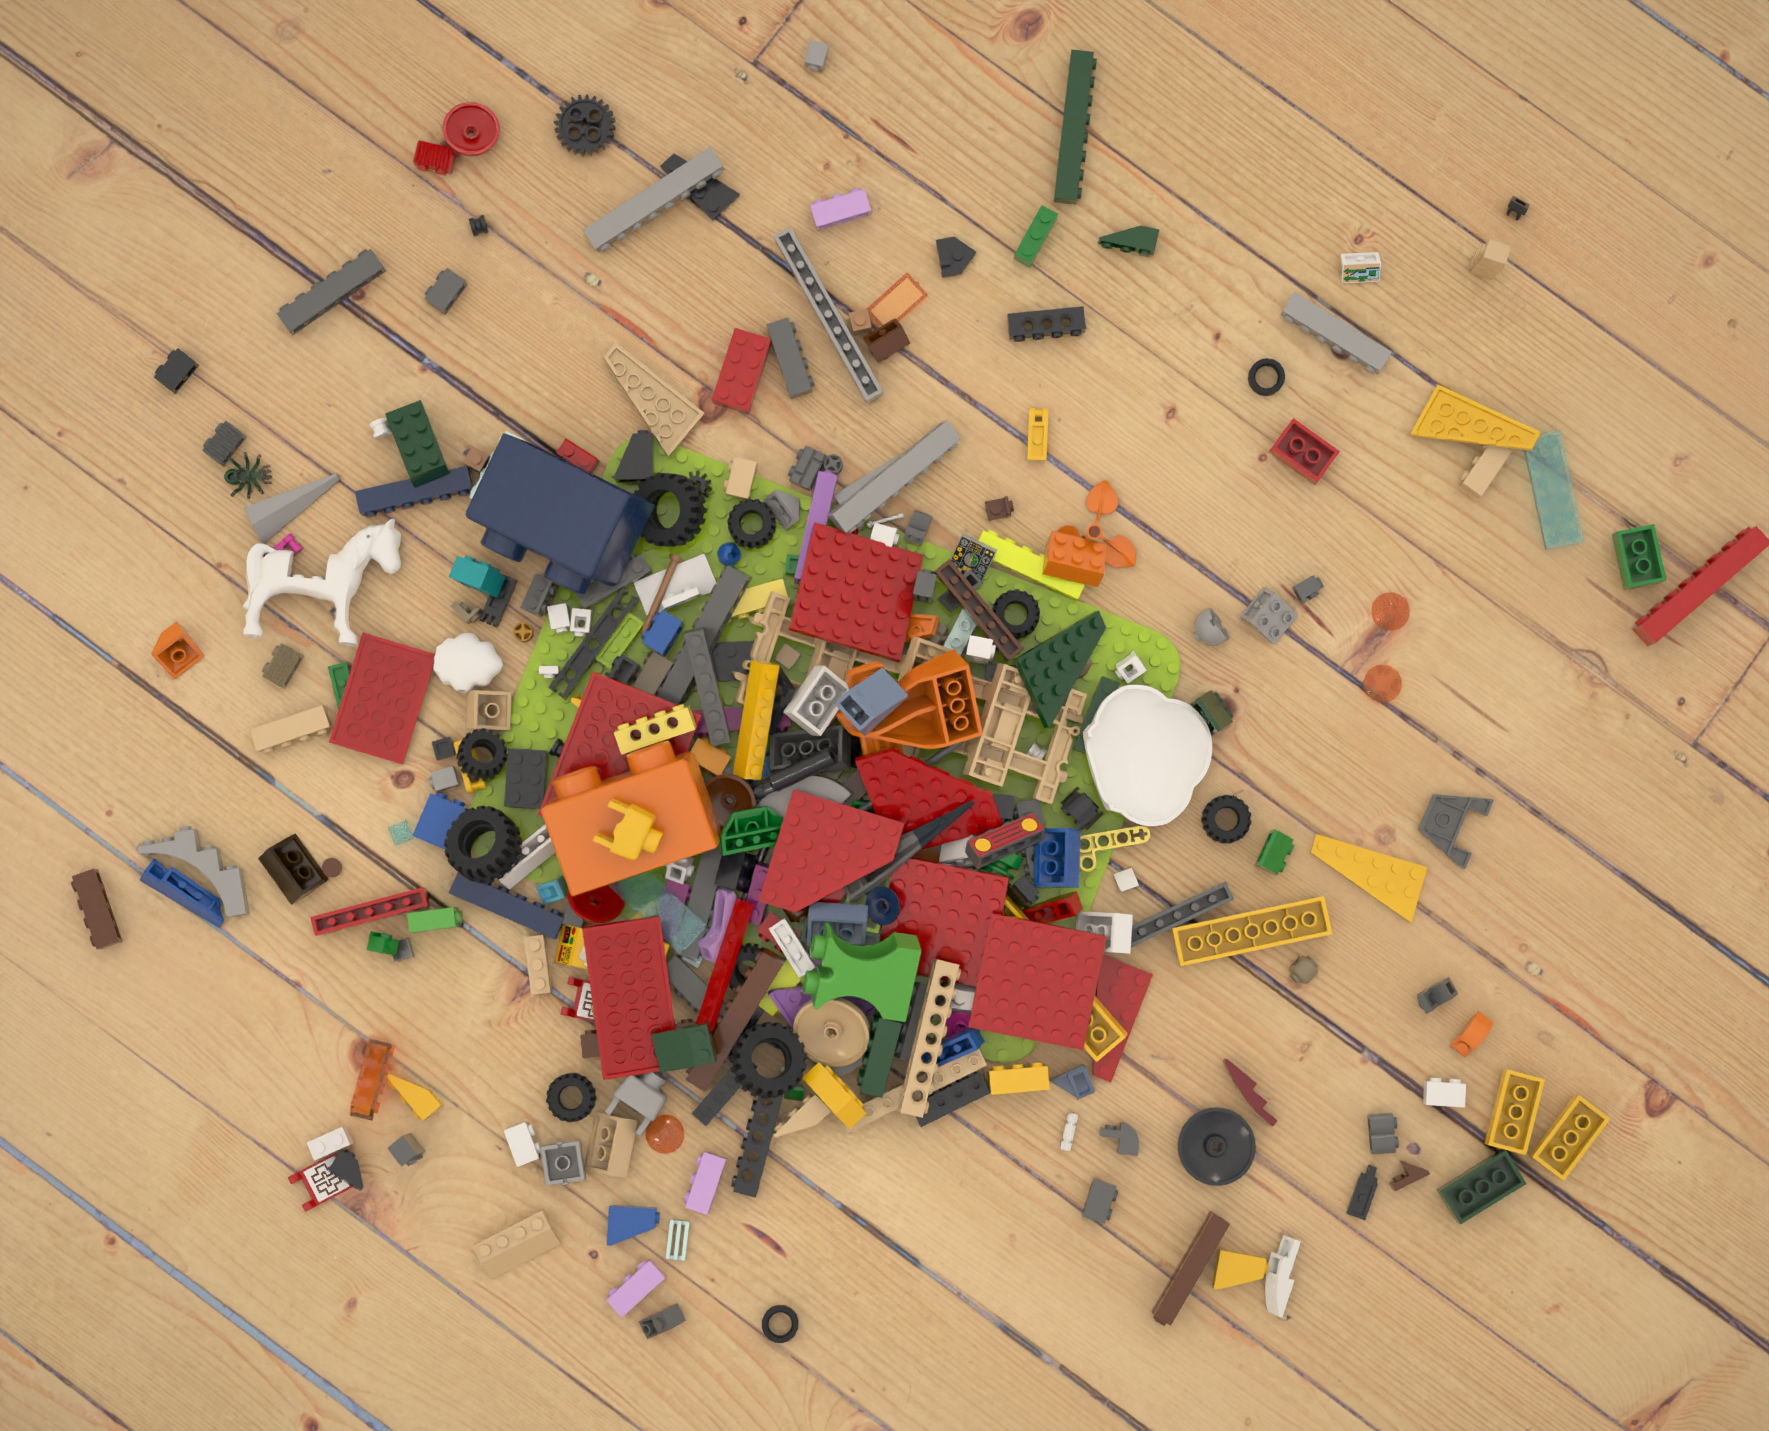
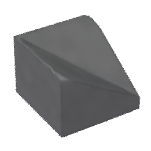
[393,938,414,962]

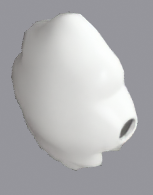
[433,633,503,693]

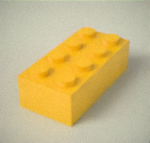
[1484,1069,1545,1155]
[1528,1094,1610,1181]

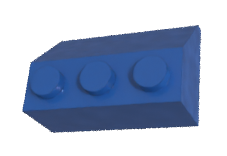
[1034,828,1081,888]

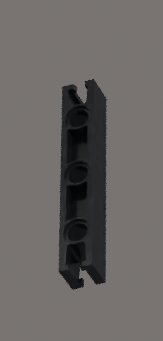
[548,588,640,700]

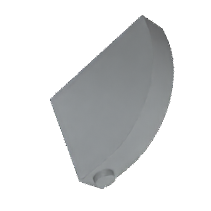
[756,775,853,819]

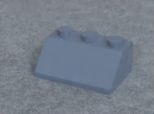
[807,902,868,946]

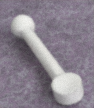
[866,513,904,528]

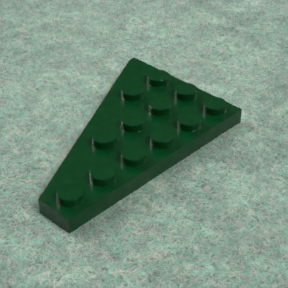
[1013,610,1106,728]

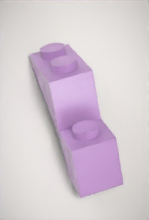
[697,887,737,963]

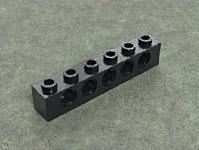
[731,1095,783,1198]

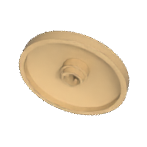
[793,997,871,1067]

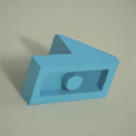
[536,875,568,904]

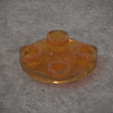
[1363,665,1402,703]

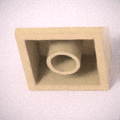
[466,690,511,730]

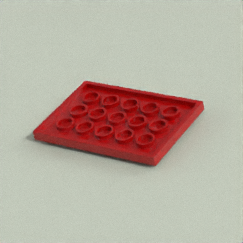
[329,632,435,765]

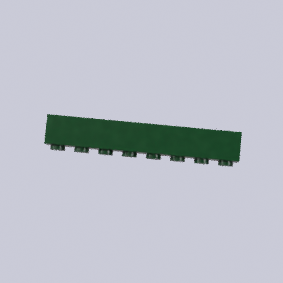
[1054,49,1097,205]

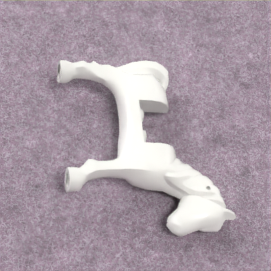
[243,519,401,647]

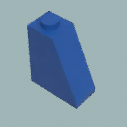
[607,1205,660,1246]

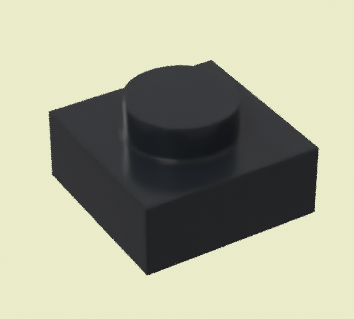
[432,737,456,761]

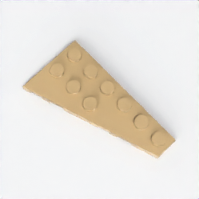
[604,343,705,458]

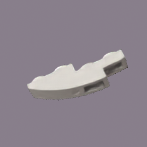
[1265,1235,1301,1317]

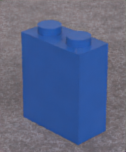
[412,792,467,849]

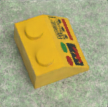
[554,924,588,969]

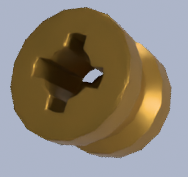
[513,622,534,643]

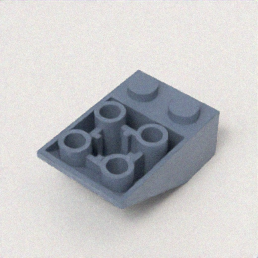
[834,668,908,736]

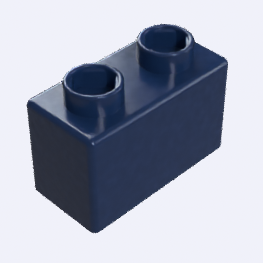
[466,433,654,595]

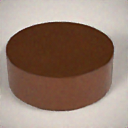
[322,858,342,877]

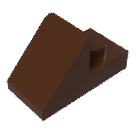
[1389,1160,1430,1191]

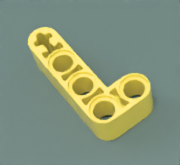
[1080,826,1150,872]

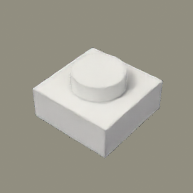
[539,666,560,679]

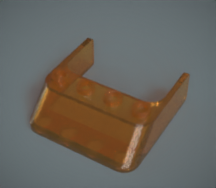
[349,1034,395,1121]

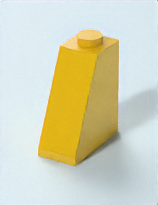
[1212,1249,1269,1290]

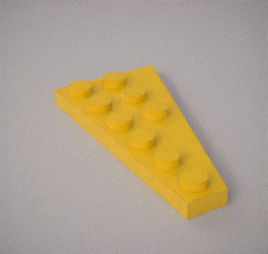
[1411,385,1541,451]
[1310,834,1427,923]

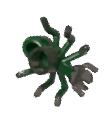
[224,452,272,499]

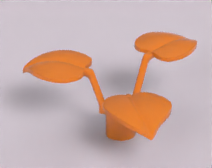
[1057,480,1136,568]

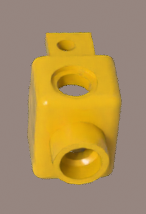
[593,798,663,860]

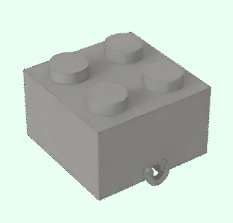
[540,1140,587,1186]

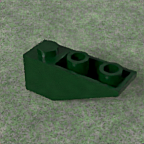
[1098,226,1159,257]

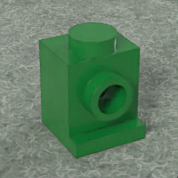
[367,931,399,956]

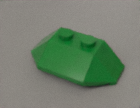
[720,806,784,856]

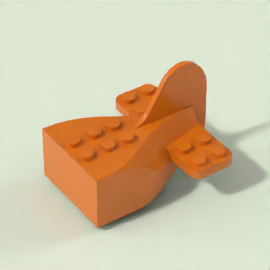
[836,649,983,755]

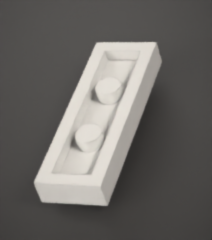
[769,918,816,978]

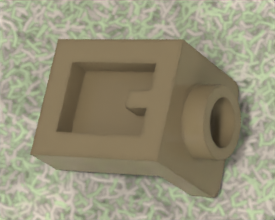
[450,601,482,624]

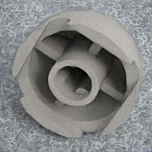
[1194,607,1230,646]

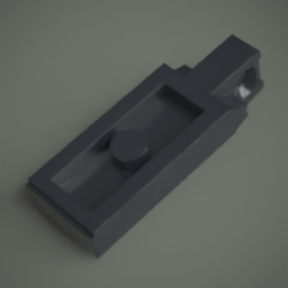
[1346,1164,1378,1220]

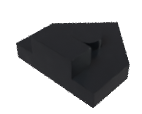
[936,237,976,278]

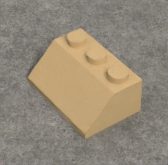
[585,1111,638,1178]

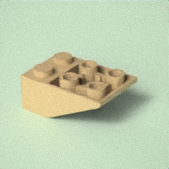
[773,1093,832,1137]

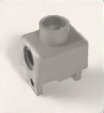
[605,1072,667,1136]

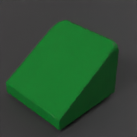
[784,1086,805,1101]

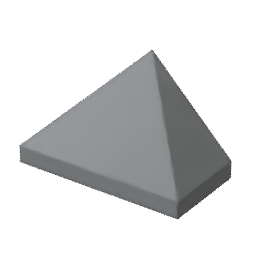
[764,489,799,531]

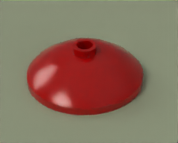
[442,102,500,156]
[568,882,625,923]

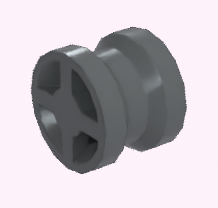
[824,454,843,475]

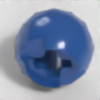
[717,542,741,566]

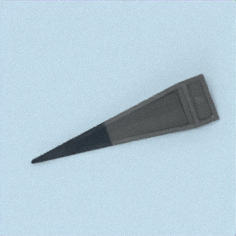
[843,801,975,902]

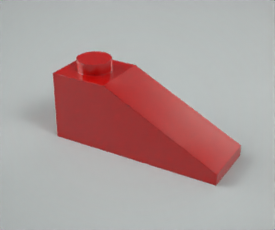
[1021,891,1083,923]

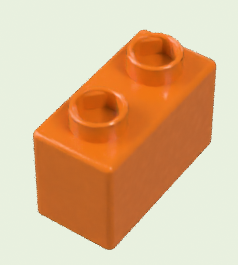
[541,741,722,896]

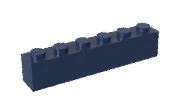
[355,466,473,518]
[449,872,564,939]

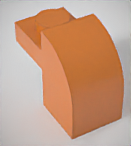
[1450,1011,1493,1058]

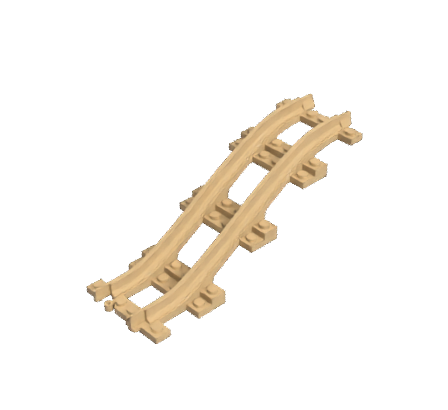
[730,592,1087,804]

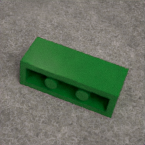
[1014,205,1058,268]

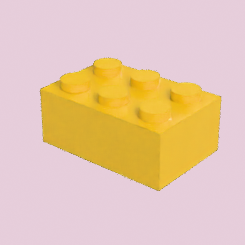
[802,1062,867,1129]
[988,1062,1050,1095]

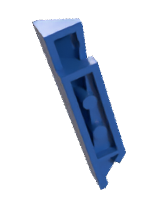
[140,858,224,928]

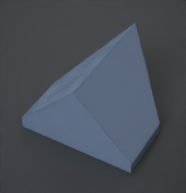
[1049,1064,1095,1100]

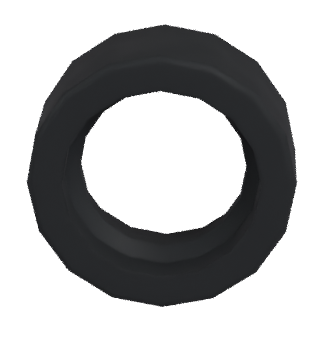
[1248,358,1285,396]
[762,1305,799,1343]

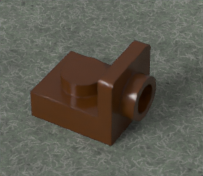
[985,496,1014,521]

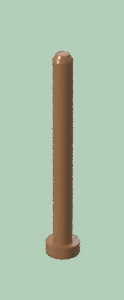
[641,553,683,634]

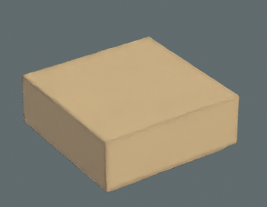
[774,643,801,670]

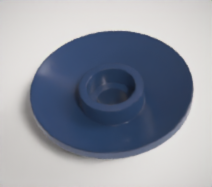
[865,886,900,925]

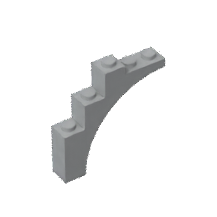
[137,826,250,917]

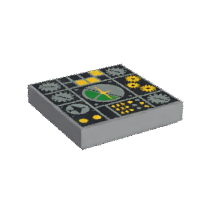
[950,533,997,581]

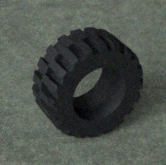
[633,473,707,547]
[444,806,522,883]
[730,1022,807,1099]

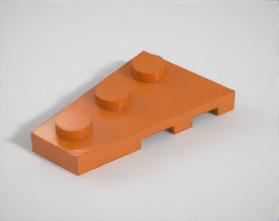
[904,613,940,644]

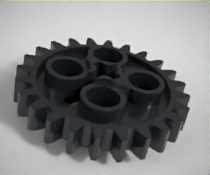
[554,94,616,157]

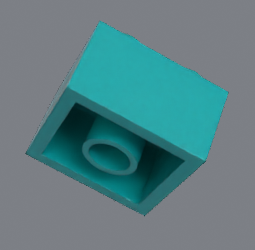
[449,555,506,598]

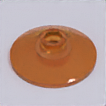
[1371,592,1410,630]
[646,1115,684,1154]

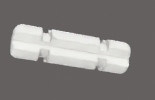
[1060,1113,1078,1151]

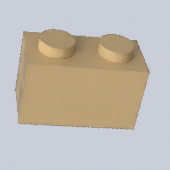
[723,457,758,501]

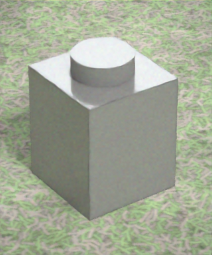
[804,40,829,72]
[429,766,460,792]

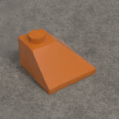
[151,621,205,679]

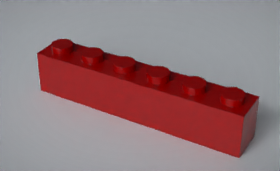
[310,887,431,936]

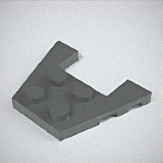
[1418,794,1494,869]

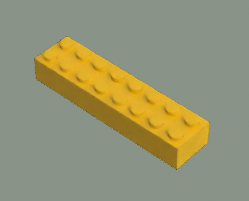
[1171,896,1332,966]

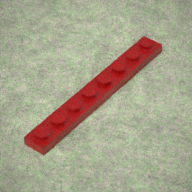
[696,898,754,1034]

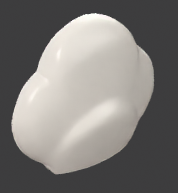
[1083,685,1212,826]

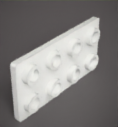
[634,554,717,615]

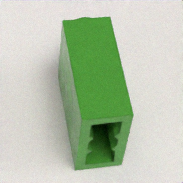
[407,907,463,933]

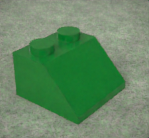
[1255,829,1294,875]

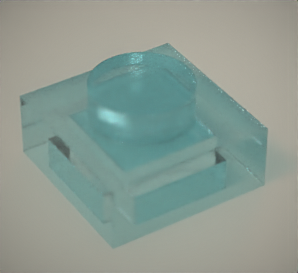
[388,820,414,846]

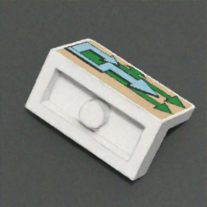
[1340,252,1381,283]

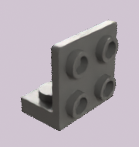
[520,573,559,618]

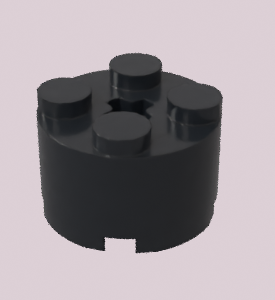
[1060,786,1104,830]

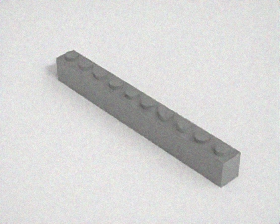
[774,227,883,404]

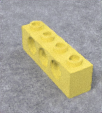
[614,704,697,754]

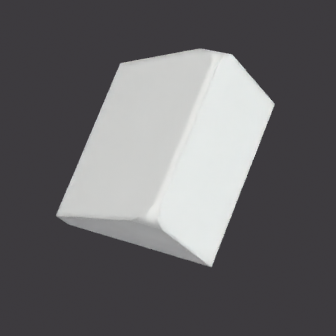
[1113,868,1139,892]

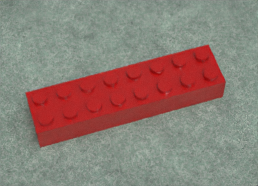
[1632,526,1769,647]

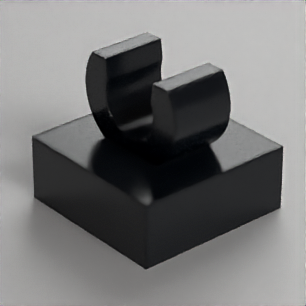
[1506,196,1530,221]

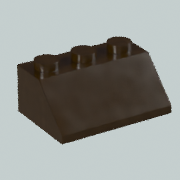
[258,833,329,905]

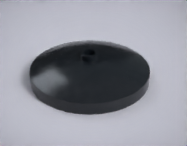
[1177,1107,1256,1186]

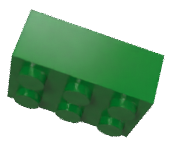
[1612,524,1667,590]

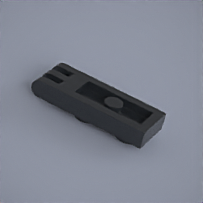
[479,573,518,628]

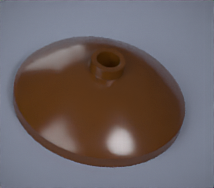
[705,774,756,830]

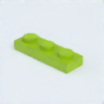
[595,612,644,670]

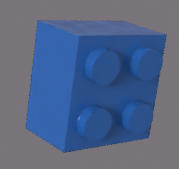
[642,610,685,657]

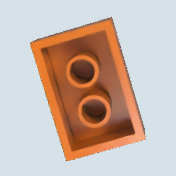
[1042,531,1107,587]

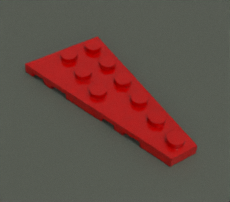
[1093,955,1153,1082]

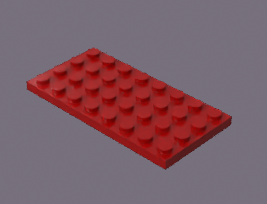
[582,915,675,1080]

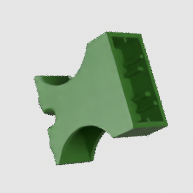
[803,922,921,1022]

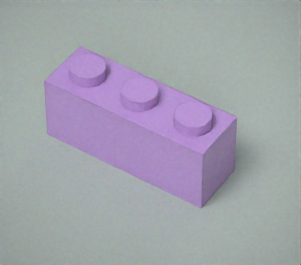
[810,188,871,231]
[683,1151,727,1215]
[606,1259,666,1318]

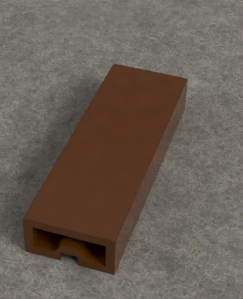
[1151,1211,1230,1326]

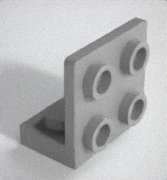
[1240,588,1298,644]

